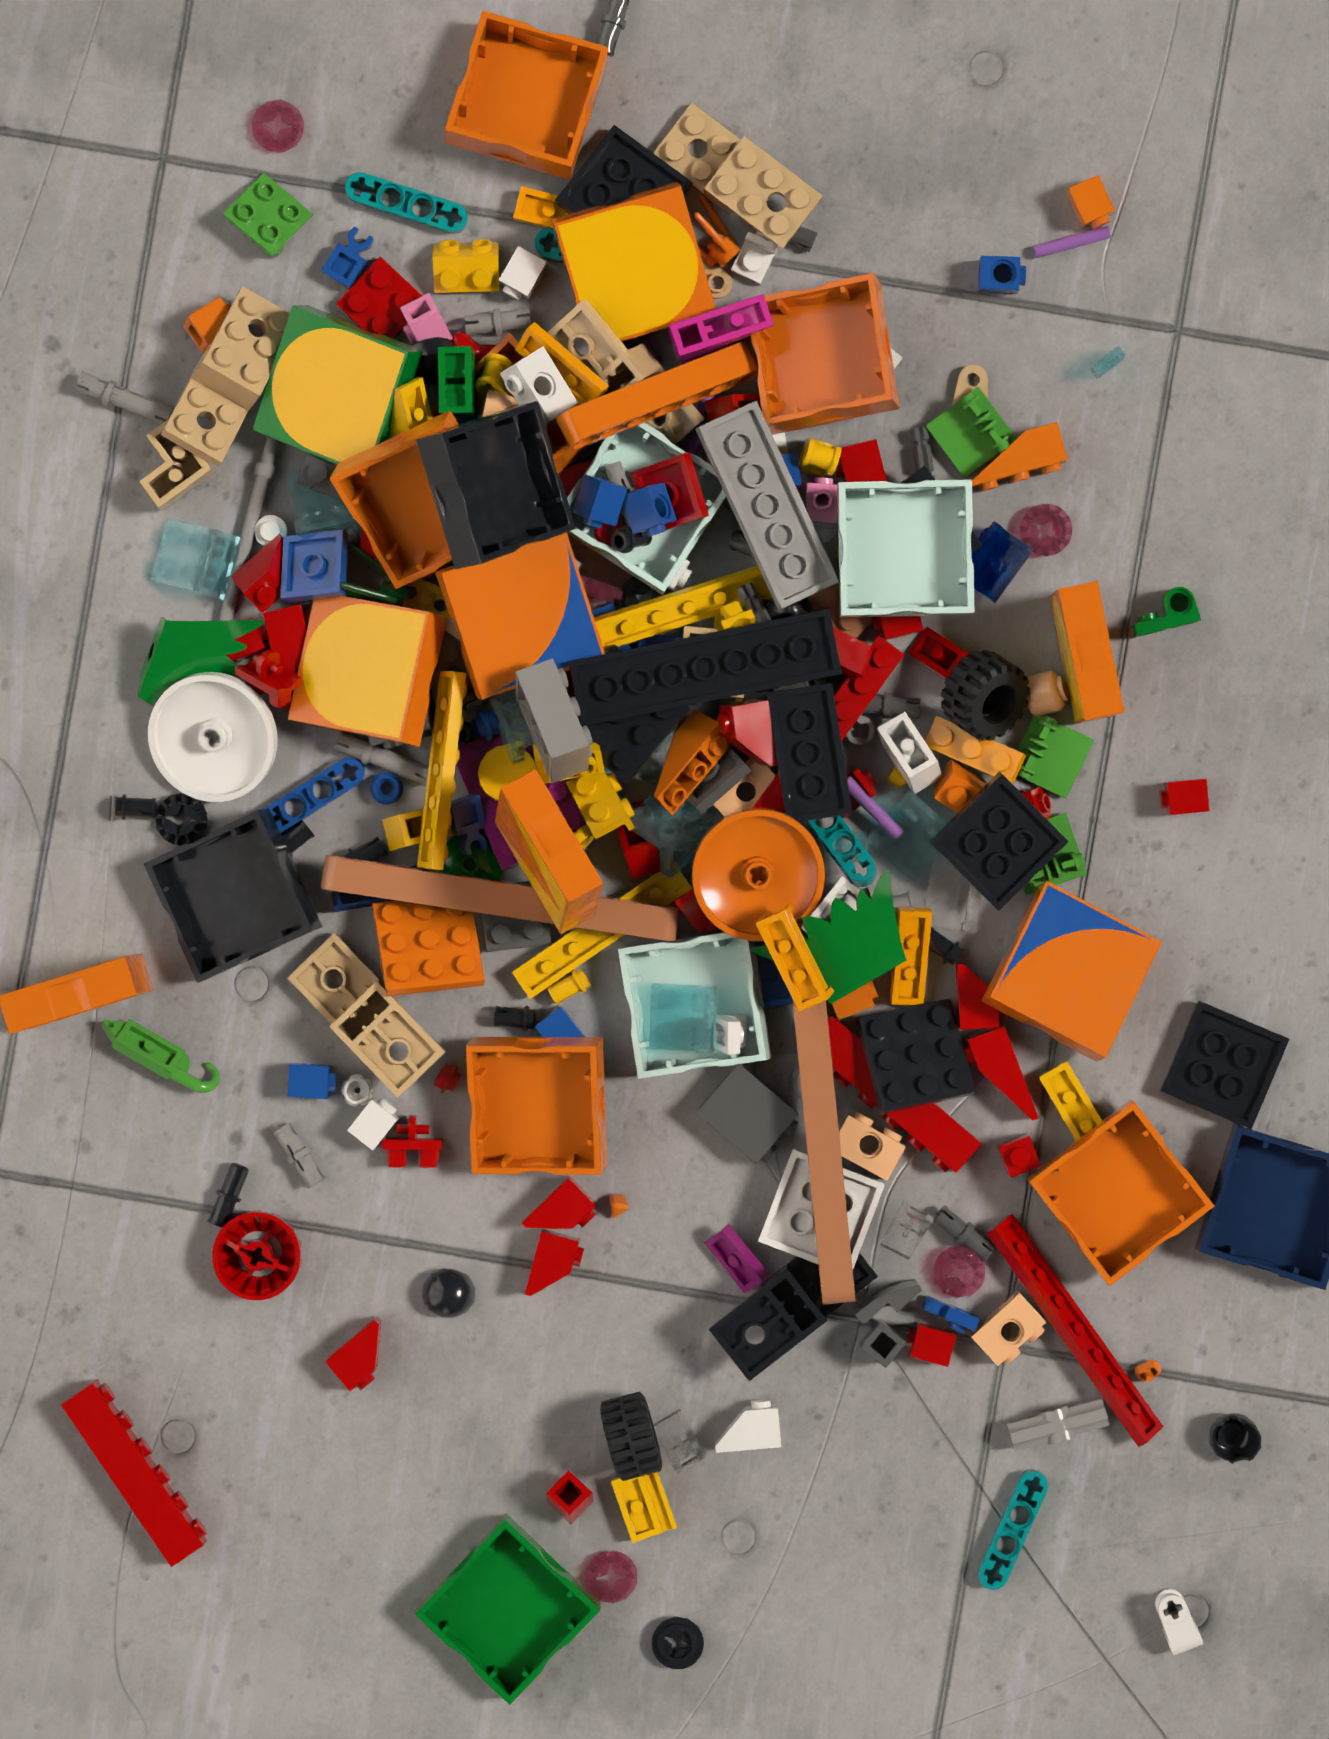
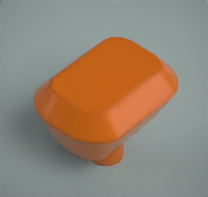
[609,1193,629,1218]
[1135,1360,1161,1382]

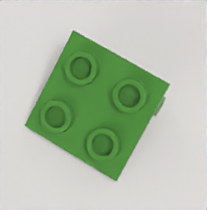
[222,173,313,257]
[926,386,1017,478]
[1017,715,1094,799]
[1023,812,1087,896]

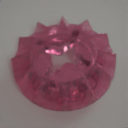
[251,99,304,152]
[1019,504,1072,557]
[580,575,623,603]
[932,1246,985,1299]
[585,1551,638,1604]

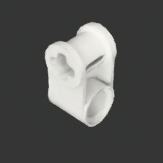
[1155,1588,1204,1656]

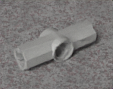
[1006,1398,1109,1451]

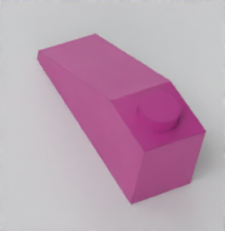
[668,294,774,362]

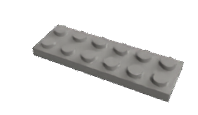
[695,401,839,610]

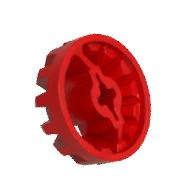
[212,1210,302,1301]

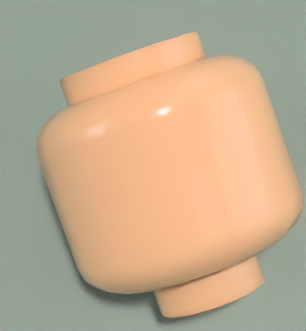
[1024,670,1069,717]

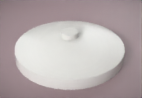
[148,672,278,802]

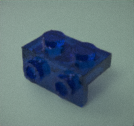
[971,521,1034,603]

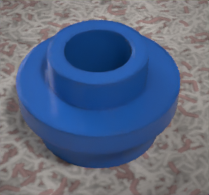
[472,709,499,741]
[370,772,403,805]

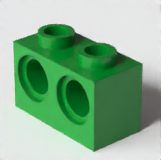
[438,346,476,418]

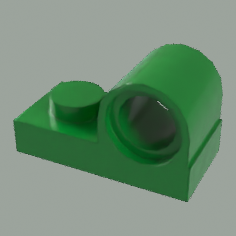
[1131,587,1201,638]

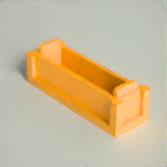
[755,904,834,1012]

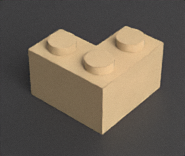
[139,419,215,511]

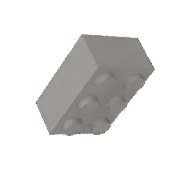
[515,658,593,783]

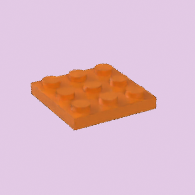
[372,900,485,997]

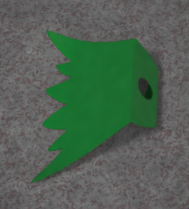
[138,617,265,706]
[749,868,907,1004]

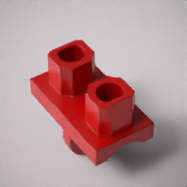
[235,650,301,708]
[382,1115,443,1168]

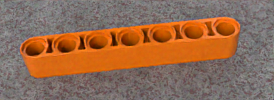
[556,342,758,450]

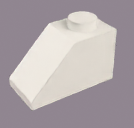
[715,1399,781,1453]

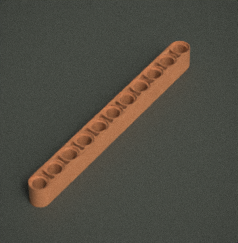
[321,855,680,941]
[792,998,856,1305]

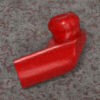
[450,332,496,361]

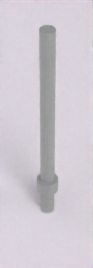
[219,437,279,620]

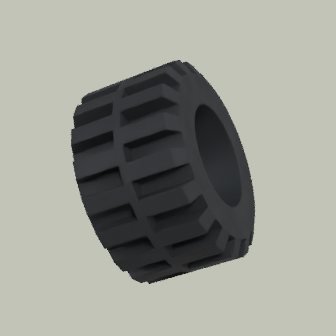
[941,650,1030,741]
[600,1391,662,1481]

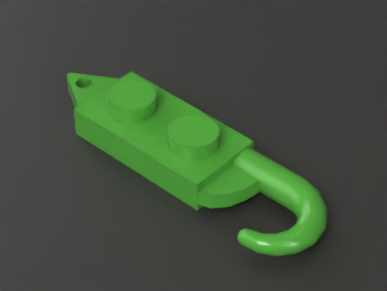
[101,1019,220,1093]

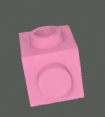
[400,293,453,345]
[805,478,838,527]

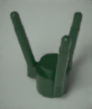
[340,542,409,607]

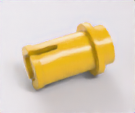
[547,969,591,1006]

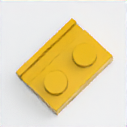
[611,1472,677,1543]

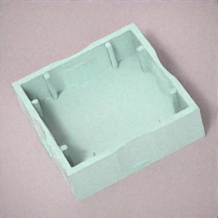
[567,423,726,595]
[837,479,975,618]
[618,932,772,1079]

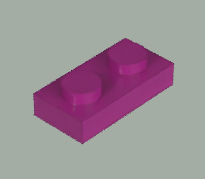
[704,1224,770,1294]

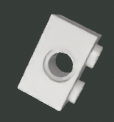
[500,346,578,424]
[877,712,942,794]

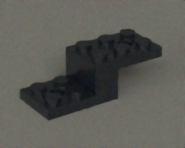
[709,1252,878,1381]

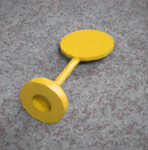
[478,745,594,849]

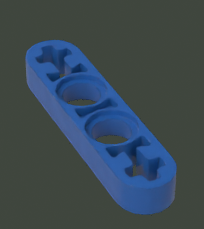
[264,758,365,834]

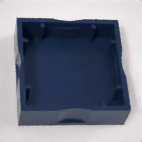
[1195,1124,1329,1290]

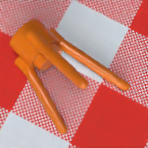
[694,195,741,268]

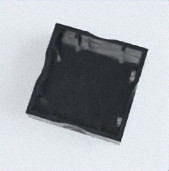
[416,401,576,569]
[143,808,322,983]

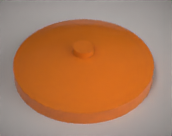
[692,808,825,941]

